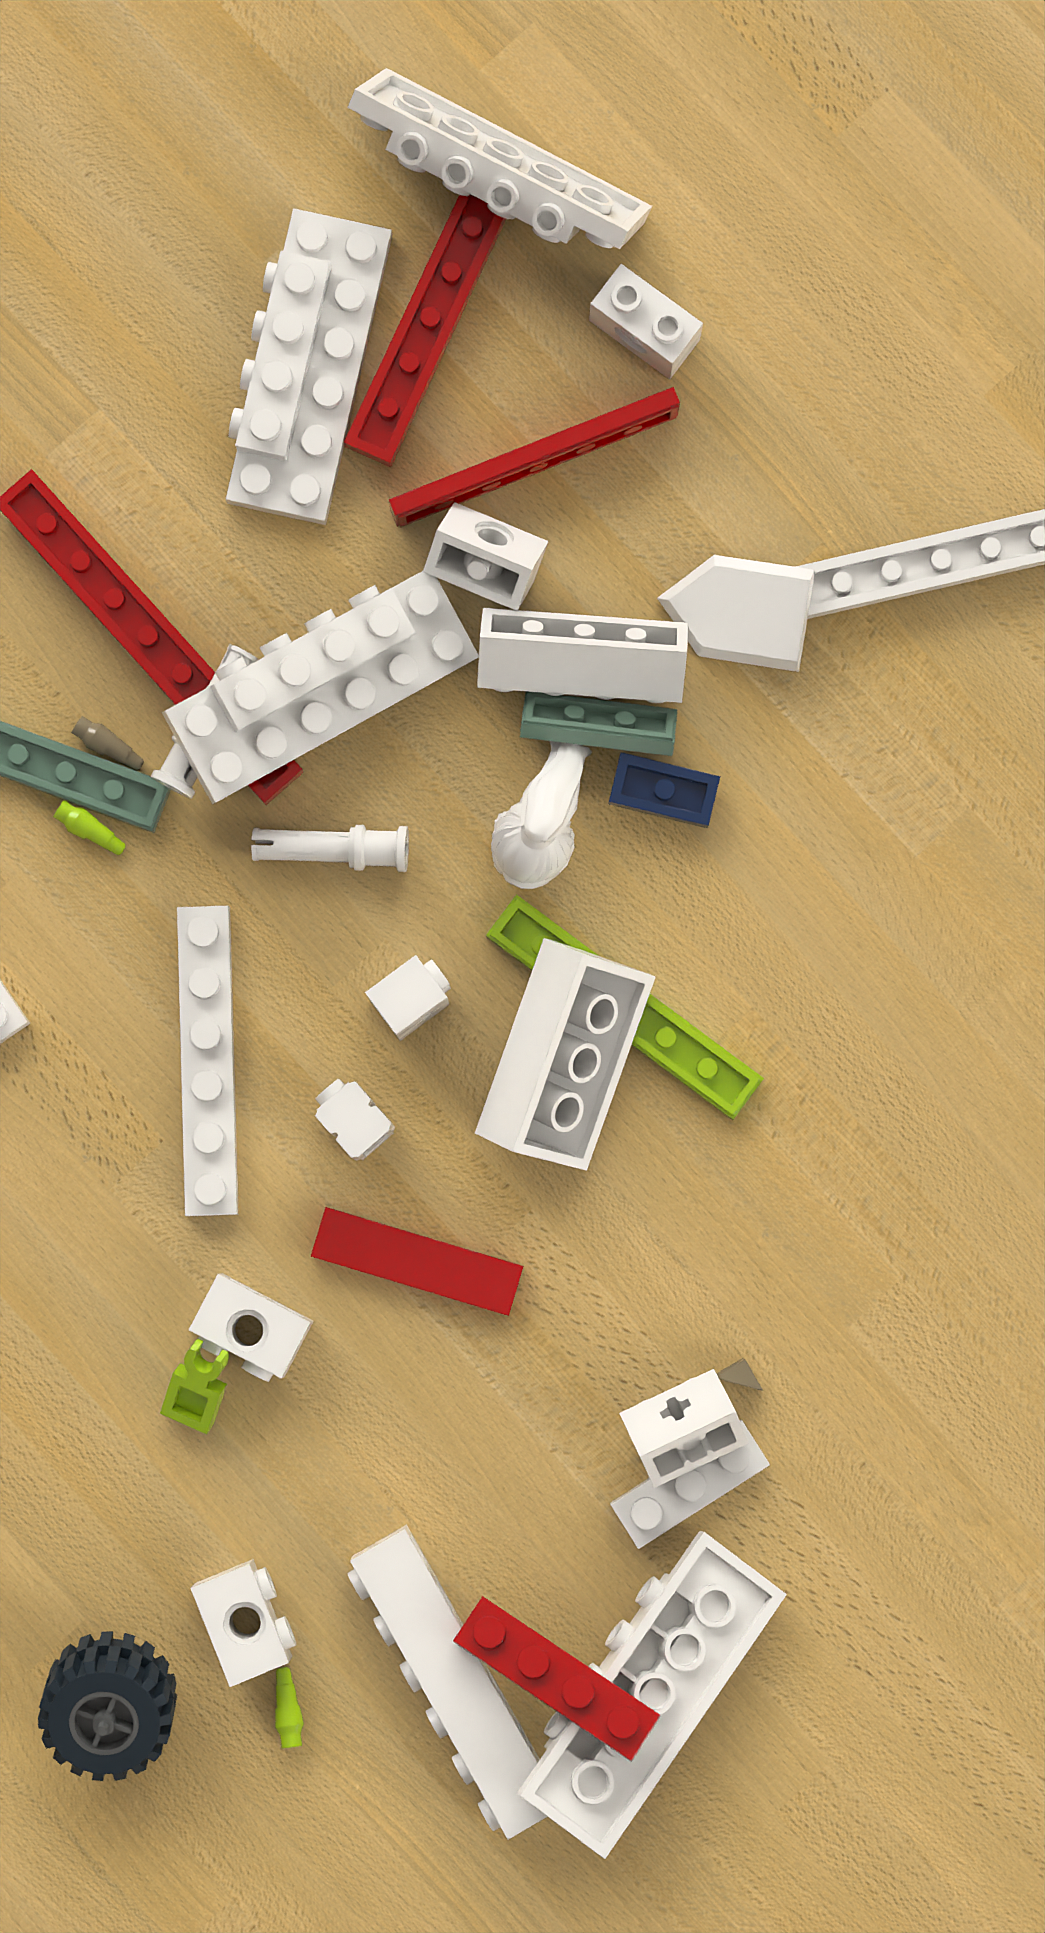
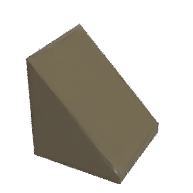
[716,1358,763,1391]

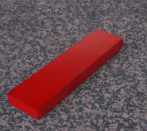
[310,1207,524,1316]

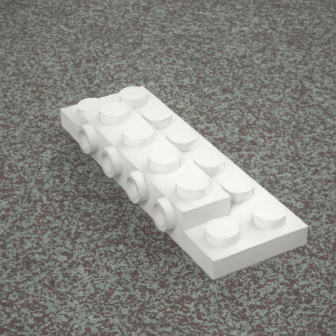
[348,68,652,249]
[226,208,392,525]
[162,571,479,804]
[517,1531,787,1859]

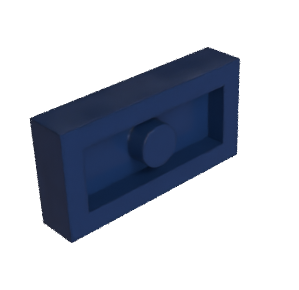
[608,752,721,828]

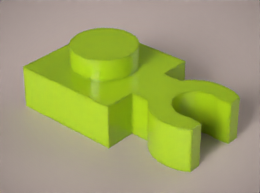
[160,1339,229,1434]

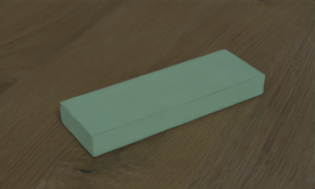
[520,691,677,756]

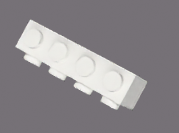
[477,608,688,703]

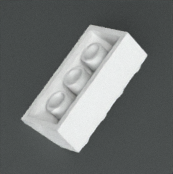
[475,938,656,1171]

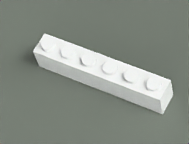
[347,1524,547,1840]

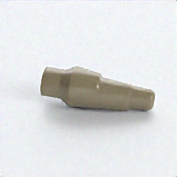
[71,716,144,771]

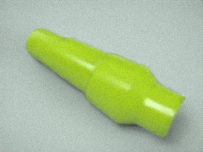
[53,800,126,855]
[275,1667,304,1749]

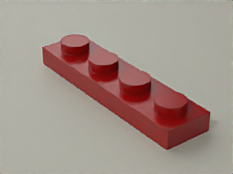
[453,1596,661,1762]

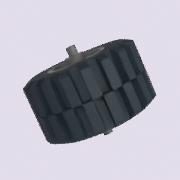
[38,1631,177,1781]

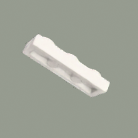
[610,1420,770,1549]

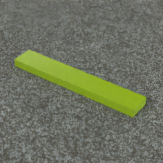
[486,894,764,1120]

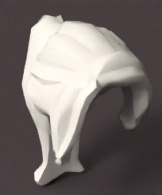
[491,741,592,889]

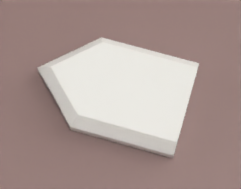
[657,555,815,672]

